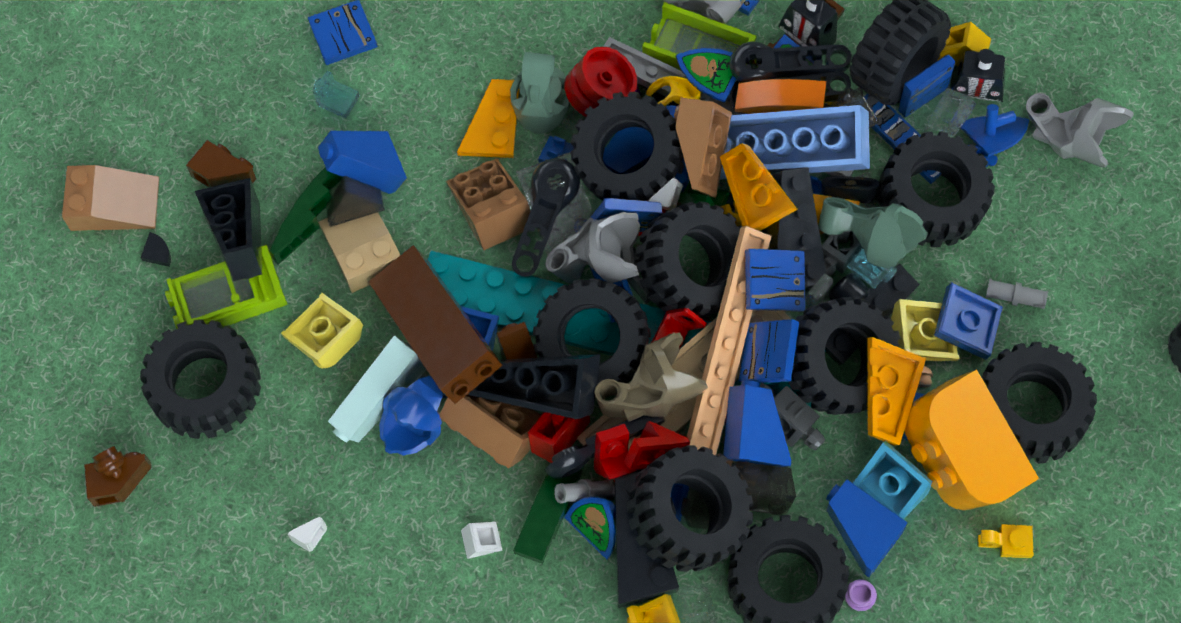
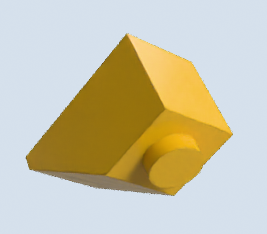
[937,22,991,65]

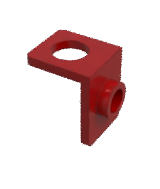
[651,308,707,349]

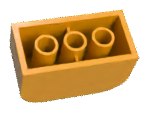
[904,369,1039,510]

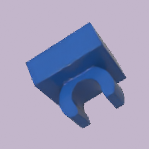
[538,136,574,163]

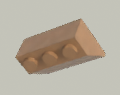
[440,393,541,469]

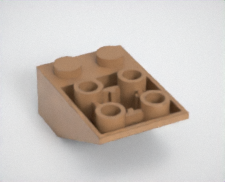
[446,158,531,250]

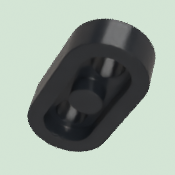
[822,176,880,203]

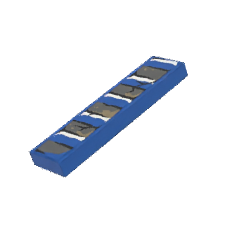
[853,94,942,184]

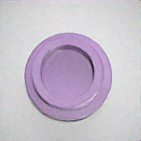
[845,580,877,611]

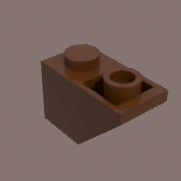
[186,140,256,187]
[497,322,538,360]
[84,452,151,507]

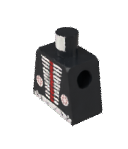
[778,0,838,47]
[949,49,1005,102]

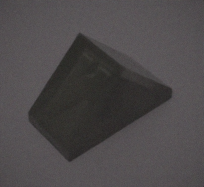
[326,176,385,227]

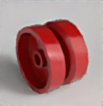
[564,47,637,117]

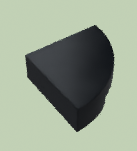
[140,232,171,267]

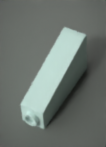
[328,336,426,443]

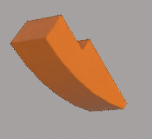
[735,79,826,114]

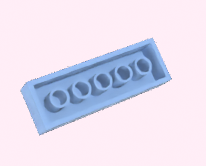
[720,105,870,179]

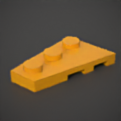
[457,79,520,158]
[720,143,798,231]
[867,337,926,446]

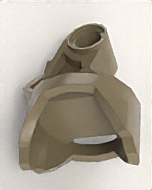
[594,333,708,422]

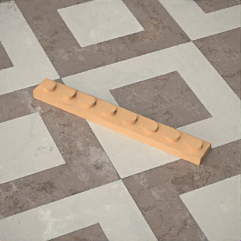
[687,226,771,455]

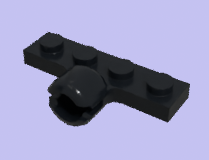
[825,264,920,365]

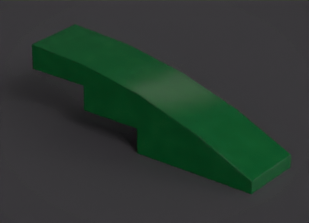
[270,167,345,265]
[513,464,586,564]

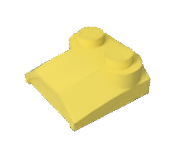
[281,293,363,368]
[891,299,960,361]

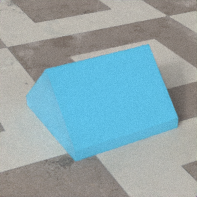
[853,441,933,520]

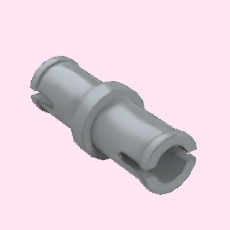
[986,279,1048,309]
[555,479,615,504]

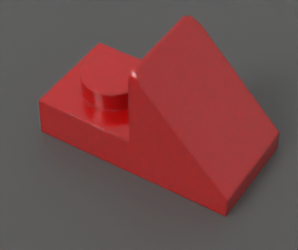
[624,421,690,470]
[594,424,637,479]

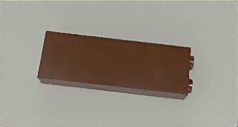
[368,245,503,404]

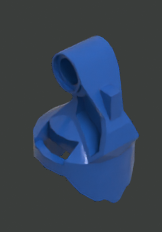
[379,376,448,456]

